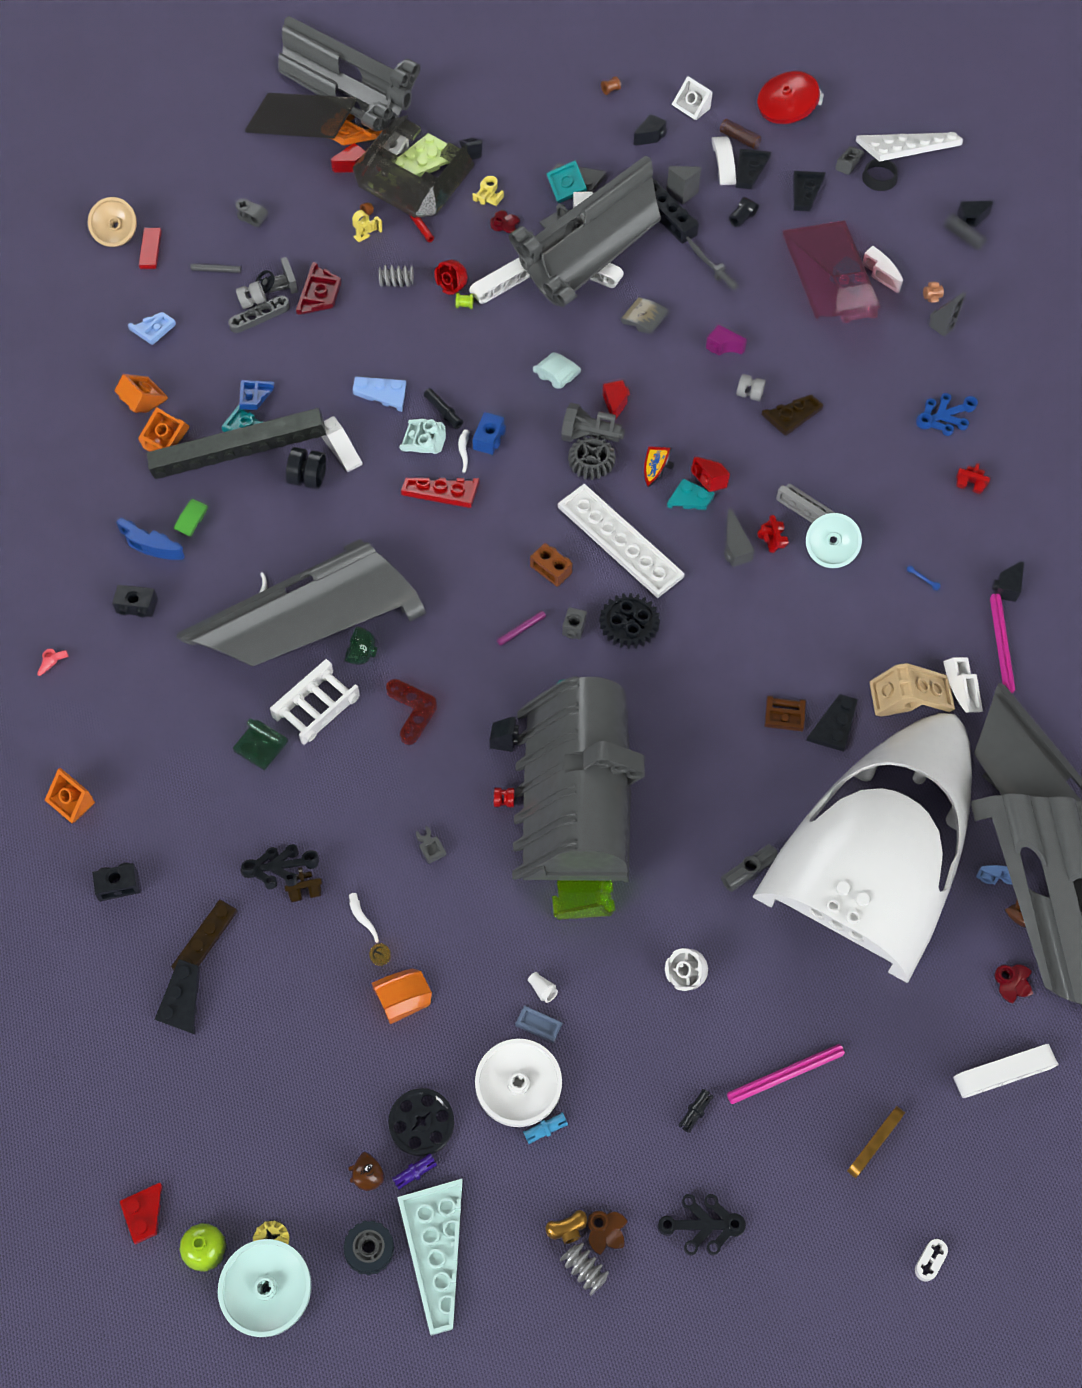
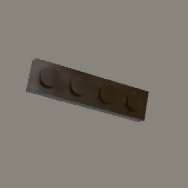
[171,899,238,970]

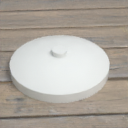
[475,1039,562,1127]

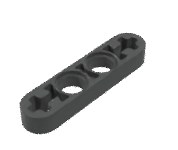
[228,296,290,333]

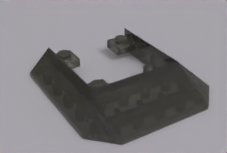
[353,115,475,218]

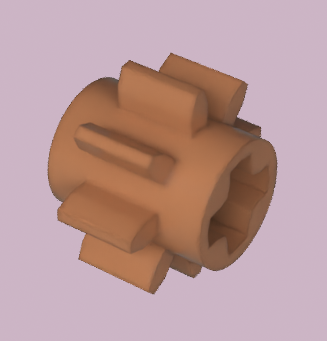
[923,282,944,303]

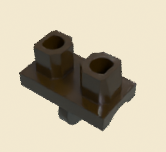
[284,867,323,902]

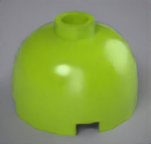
[179,1223,227,1272]

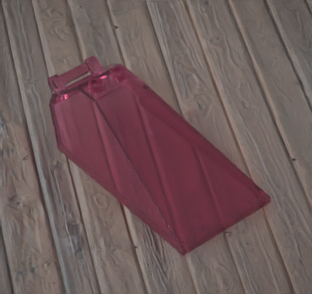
[782,220,881,323]

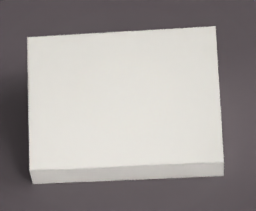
[672,76,712,120]

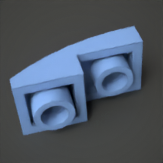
[976,865,1013,885]

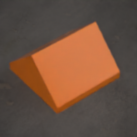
[45,768,95,823]

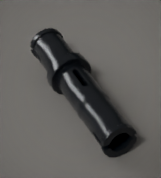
[424,388,463,429]

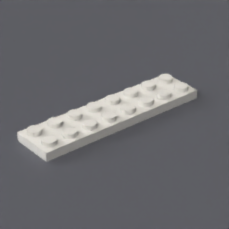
[558,484,685,598]

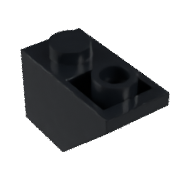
[957,201,993,227]
[489,717,519,752]

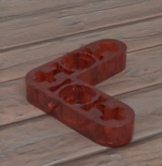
[386,679,437,745]

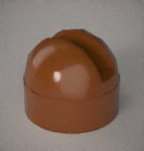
[360,202,374,216]

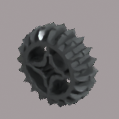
[568,435,616,480]

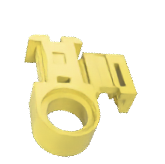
[473,176,504,206]
[352,210,382,242]

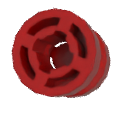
[494,787,515,808]

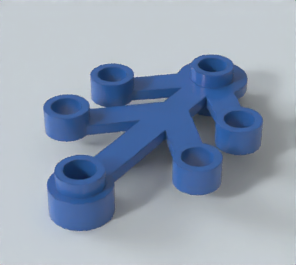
[916,393,978,436]

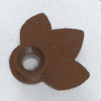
[588,1211,628,1255]

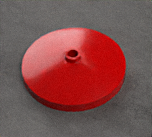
[757,71,820,124]

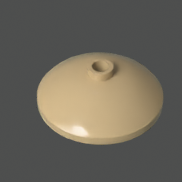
[88,197,137,247]

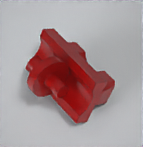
[956,463,991,494]
[757,515,789,553]

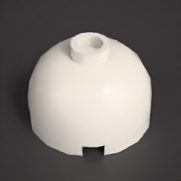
[665,948,708,991]

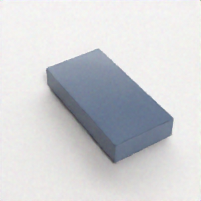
[515,1005,563,1044]

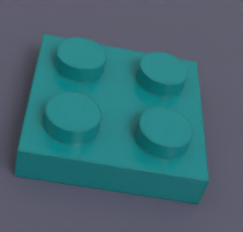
[546,160,588,204]

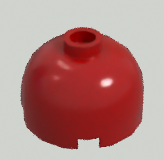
[434,259,468,295]

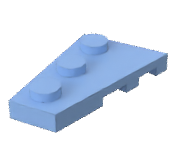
[353,377,407,412]

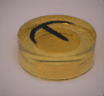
[369,944,391,966]

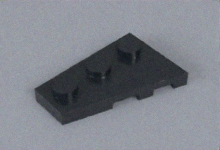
[806,694,858,752]

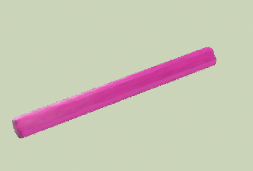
[990,594,1015,693]
[727,1044,845,1104]

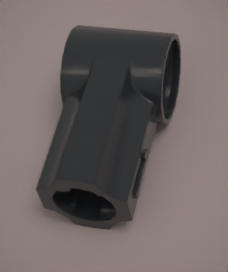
[729,197,759,227]

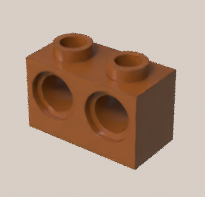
[530,543,572,587]

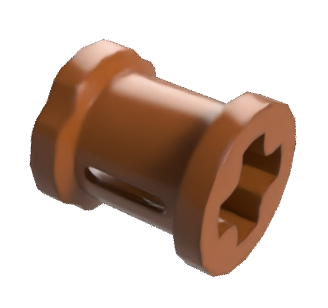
[601,76,621,95]

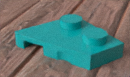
[667,479,715,510]

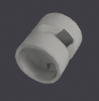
[236,281,266,310]
[736,374,766,402]

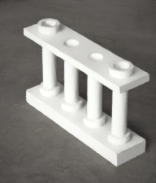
[270,659,360,745]

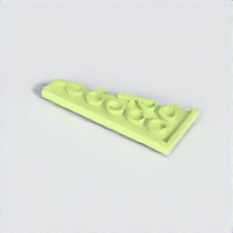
[368,133,465,193]

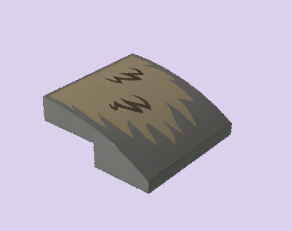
[621,297,669,334]

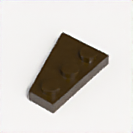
[761,394,824,436]

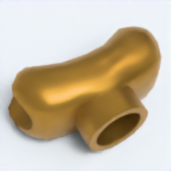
[545,1210,587,1244]

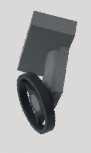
[255,257,298,294]

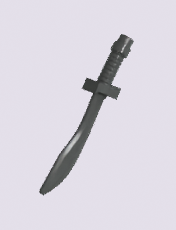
[686,236,738,290]

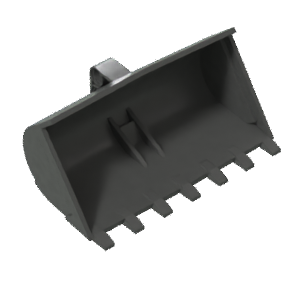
[512,676,645,882]

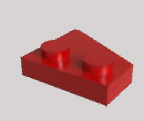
[119,1183,163,1245]

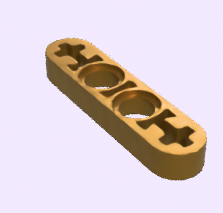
[847,1106,906,1179]

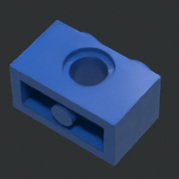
[473,412,506,455]

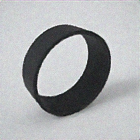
[862,159,898,191]

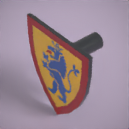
[644,447,674,487]

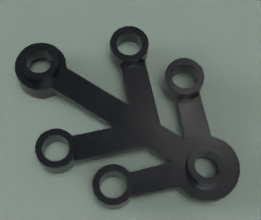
[240,844,320,889]
[658,1194,746,1256]

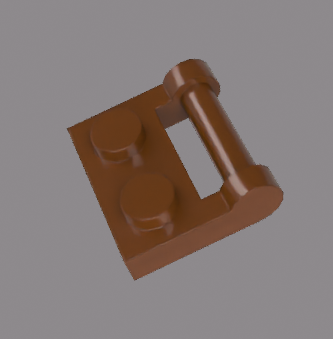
[764,695,806,732]

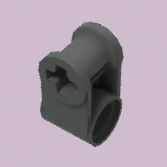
[236,199,268,227]

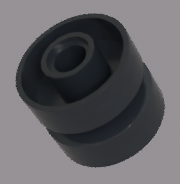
[286,447,326,490]

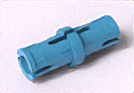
[523,1112,568,1144]

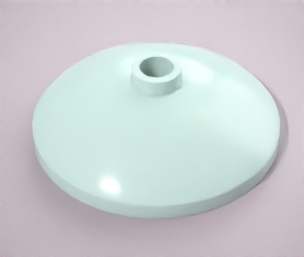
[806,513,862,568]

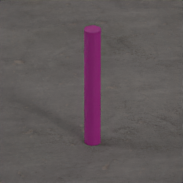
[497,611,546,646]

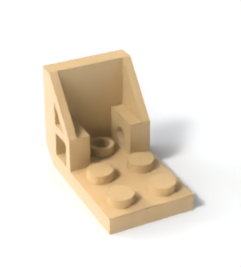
[869,663,955,717]

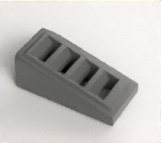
[835,146,864,175]

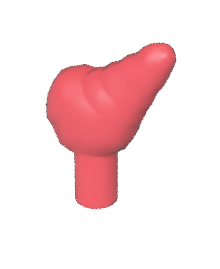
[37,649,69,676]

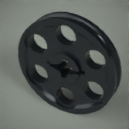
[388,1088,454,1156]

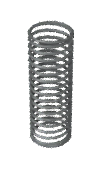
[944,214,986,250]

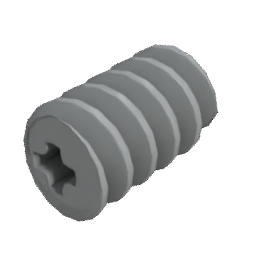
[379,265,414,287]
[560,1243,609,1296]

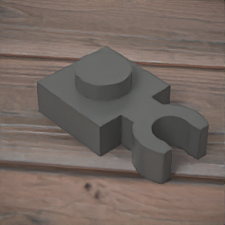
[416,826,446,864]

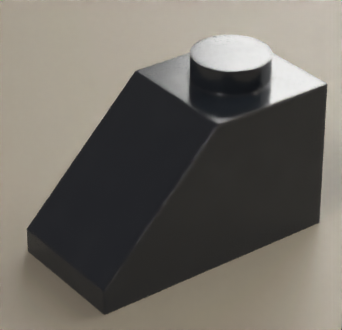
[633,114,667,146]
[992,561,1024,602]

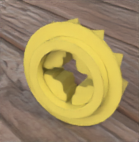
[253,1220,289,1244]

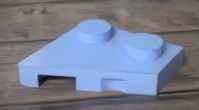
[128,312,176,345]

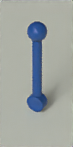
[907,565,940,590]

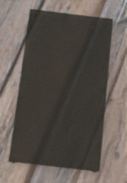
[245,93,357,139]

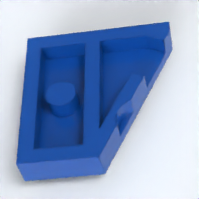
[239,380,274,410]

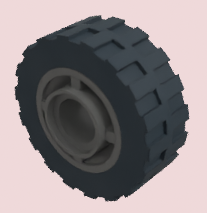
[344,1220,394,1275]

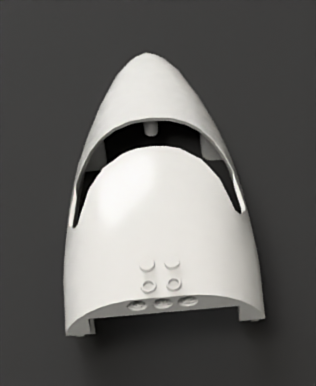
[753,713,972,983]

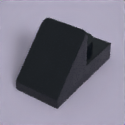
[459,137,482,161]

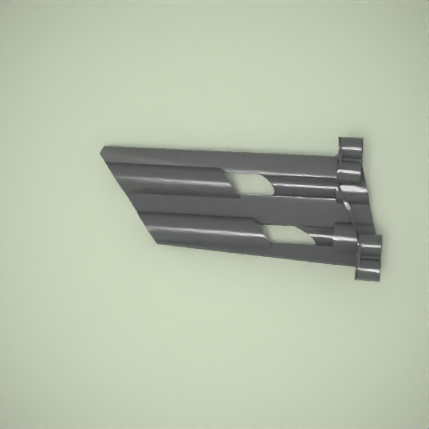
[278,16,421,133]
[971,794,1082,1005]

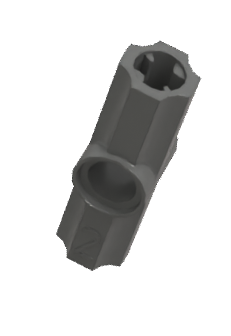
[721,844,778,892]

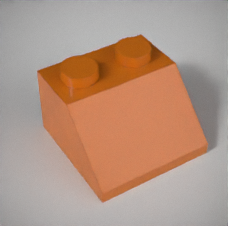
[114,374,168,413]

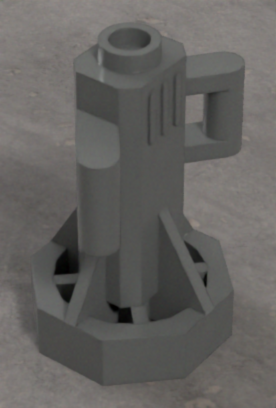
[561,402,625,442]

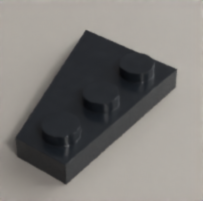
[736,149,771,189]
[793,171,826,211]
[154,959,200,1034]

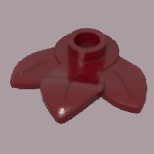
[490,210,520,233]
[994,964,1033,1003]

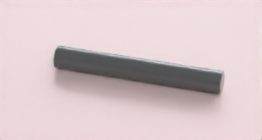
[191,264,241,273]

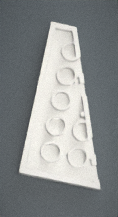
[856,132,963,161]

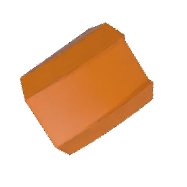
[139,407,190,452]
[371,969,432,1024]

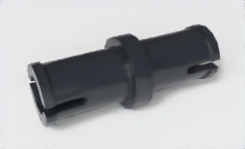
[679,1089,713,1133]

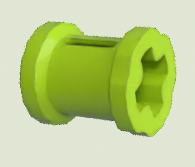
[456,293,474,309]

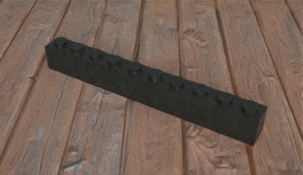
[147,408,326,479]

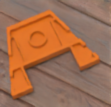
[322,109,388,145]

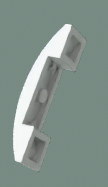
[712,136,736,185]

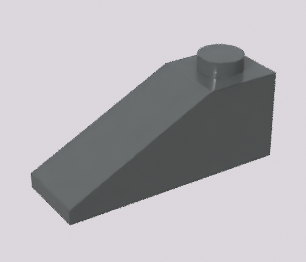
[929,292,967,337]
[724,508,754,567]

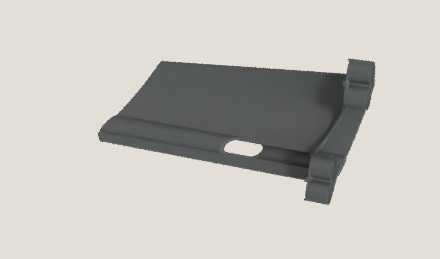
[509,156,661,307]
[176,538,426,667]
[974,683,1082,915]

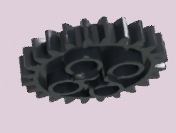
[599,593,660,649]

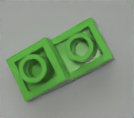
[173,498,209,537]

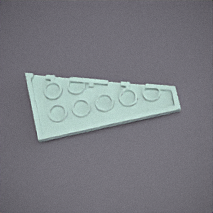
[397,1179,463,1336]

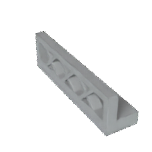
[776,483,835,538]

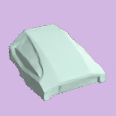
[533,352,581,389]
[399,419,446,454]

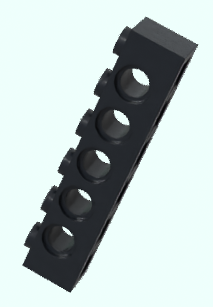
[653,179,699,244]

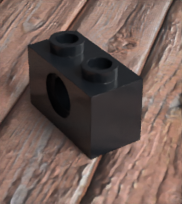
[112,585,158,618]
[92,863,140,902]

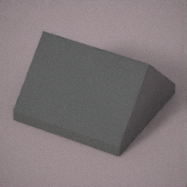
[666,166,701,205]

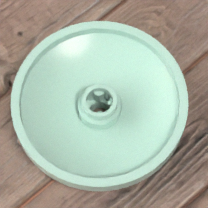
[218,1239,311,1337]

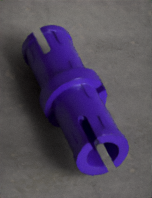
[392,1153,437,1190]

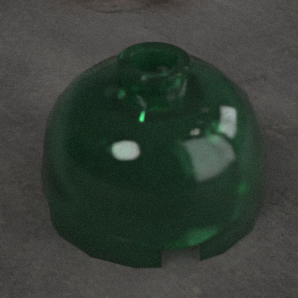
[344,626,378,665]

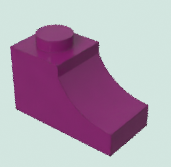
[706,324,747,356]

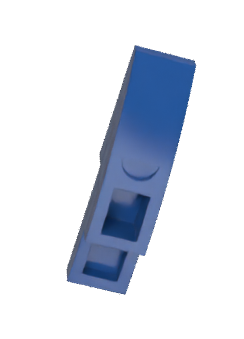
[116,517,185,560]

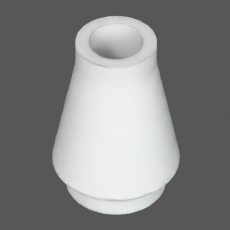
[528,972,558,1003]

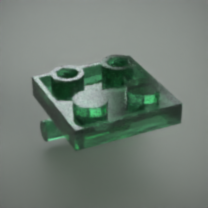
[233,718,288,771]

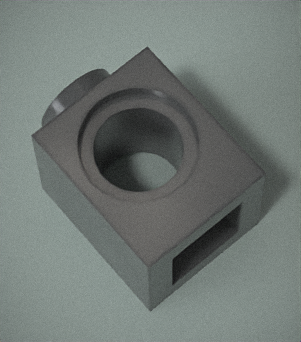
[562,607,587,639]

